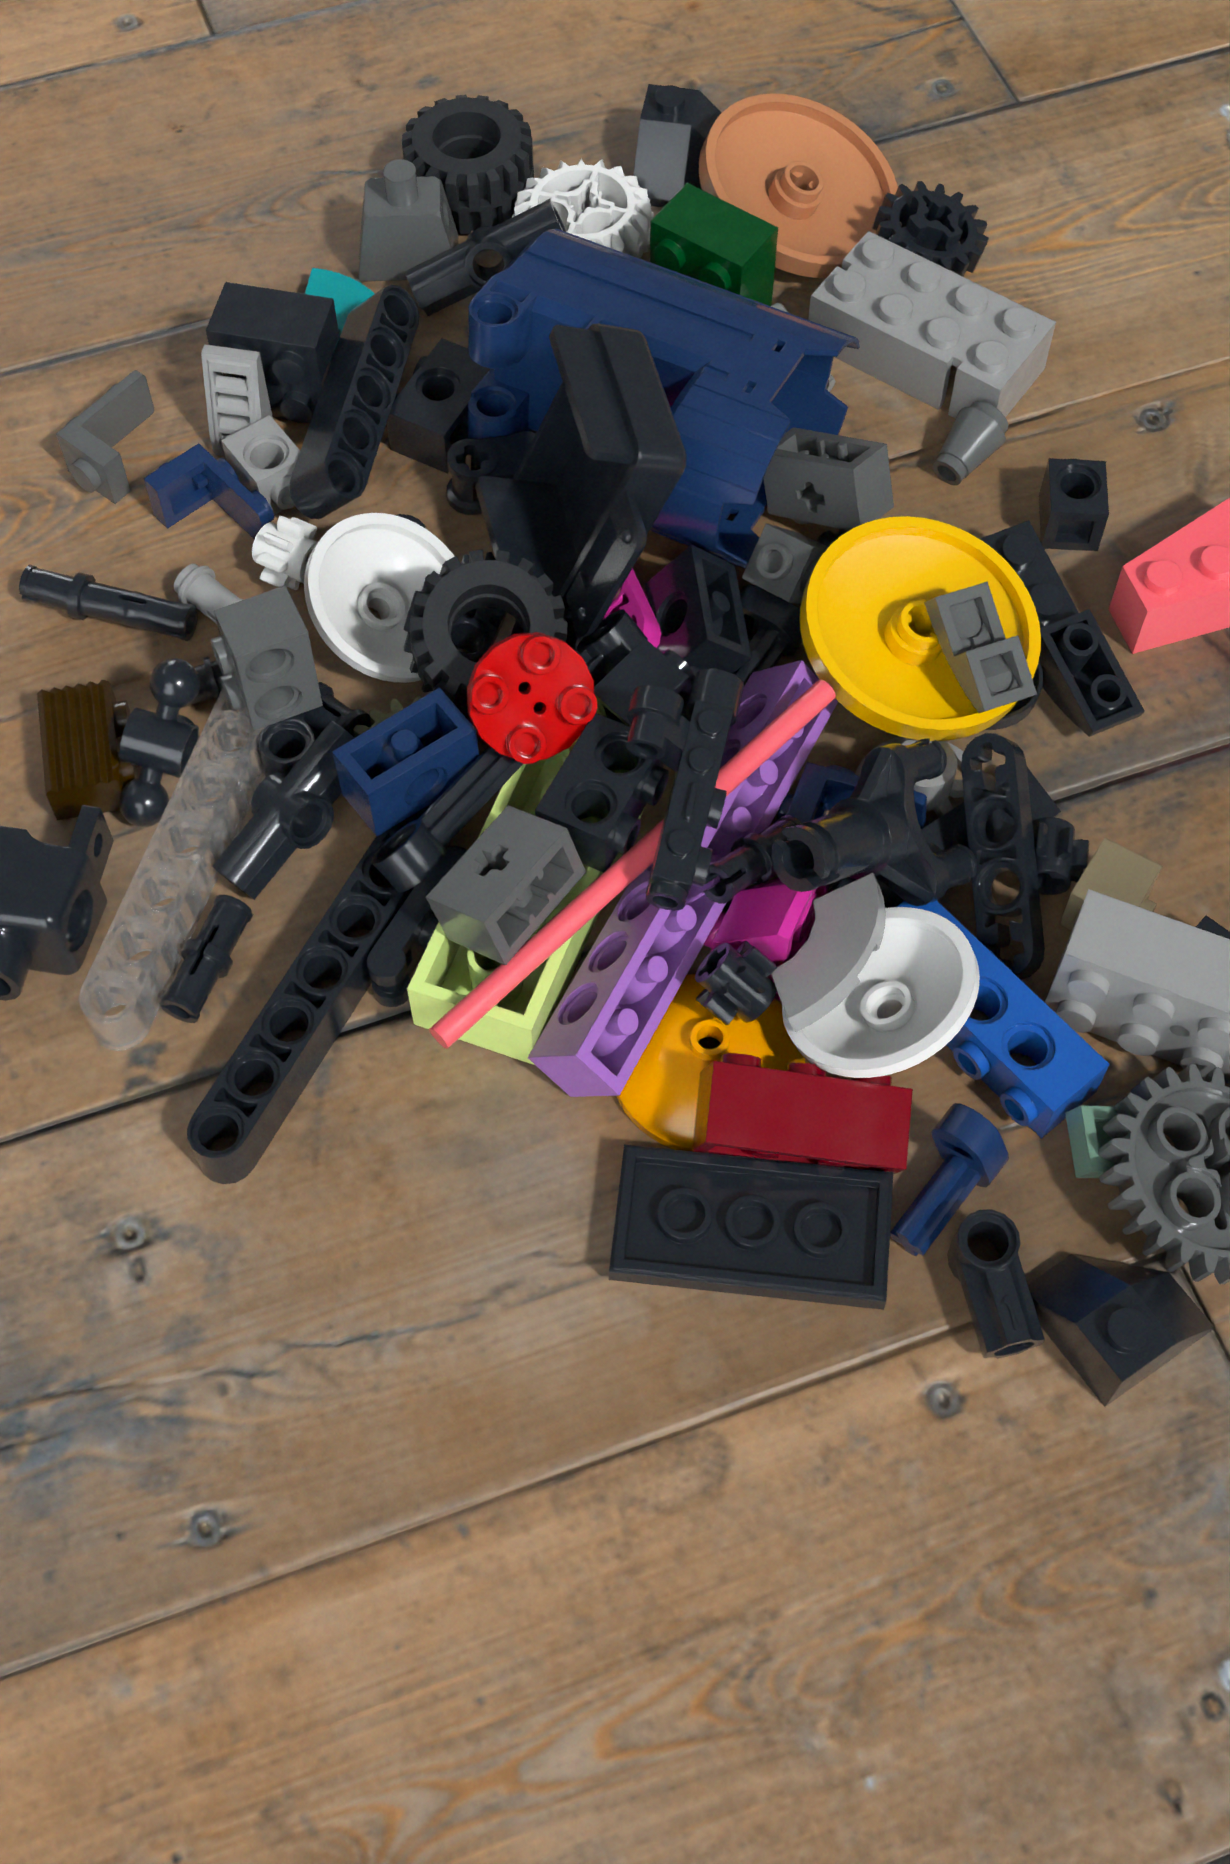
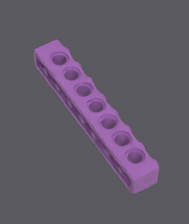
[528,660,838,1097]

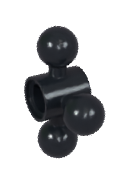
[119,658,200,827]

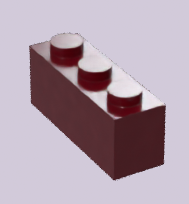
[692,1053,913,1175]

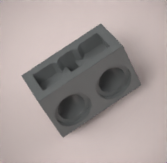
[210,585,323,731]

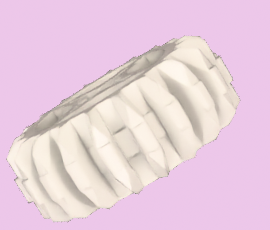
[512,158,654,259]

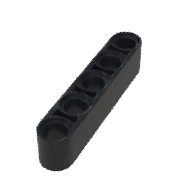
[289,285,420,519]

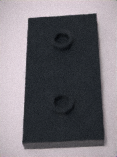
[609,1144,893,1310]

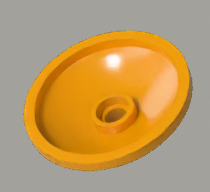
[617,974,805,1152]

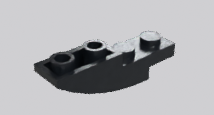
[980,520,1145,737]

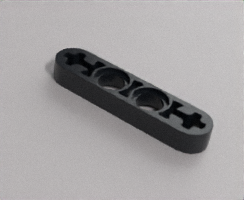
[961,733,1045,980]

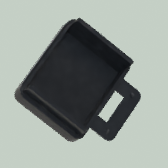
[475,323,687,637]

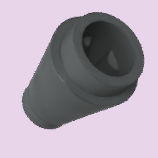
[933,401,1008,485]

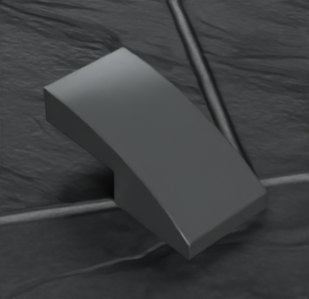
[924,581,1037,713]

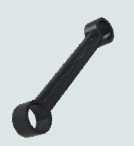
[372,609,648,892]

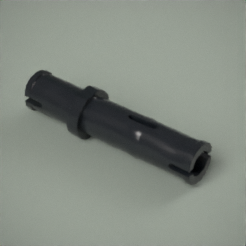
[19,565,198,641]

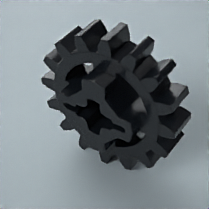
[872,181,989,277]

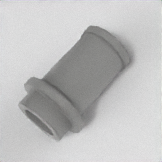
[174,564,244,624]

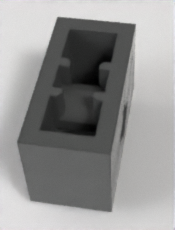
[763,427,894,533]
[426,805,586,965]

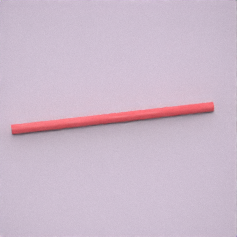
[429,679,836,1049]

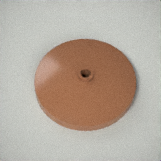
[699,93,898,278]

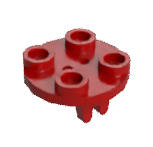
[467,632,597,764]

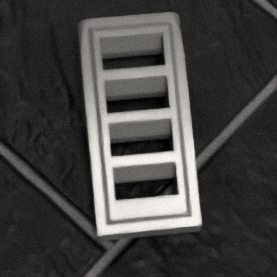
[201,344,273,456]

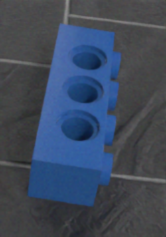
[897,901,1110,1139]

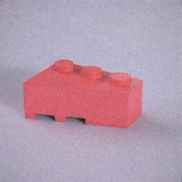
[1108,498,1230,654]

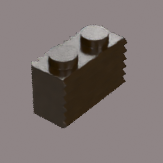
[37,679,139,820]

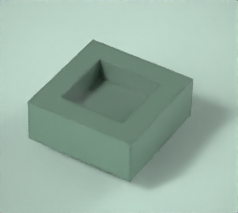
[1065,1105,1117,1178]

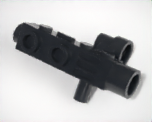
[626,669,744,911]

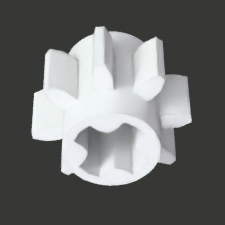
[252,516,318,590]

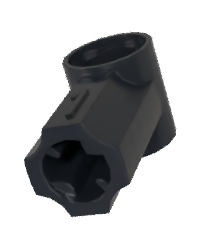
[947,1209,1045,1359]

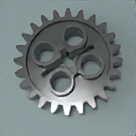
[1098,1064,1230,1284]

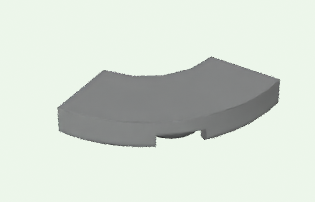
[771,873,886,1032]

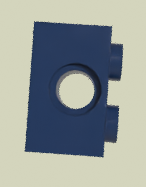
[332,687,479,836]

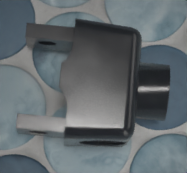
[0,805,114,1001]

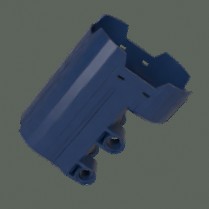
[468,228,860,569]

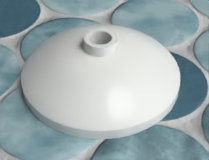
[304,513,463,683]
[782,907,980,1078]

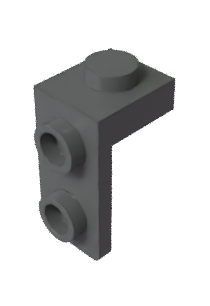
[56,370,154,504]

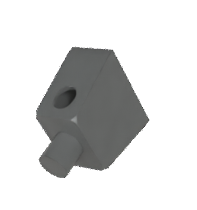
[359,159,459,282]

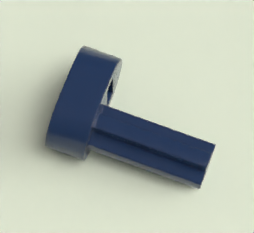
[890,1103,1009,1257]

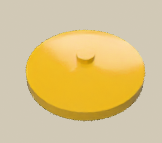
[800,516,1041,741]

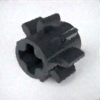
[1009,817,1089,895]
[695,941,777,1025]

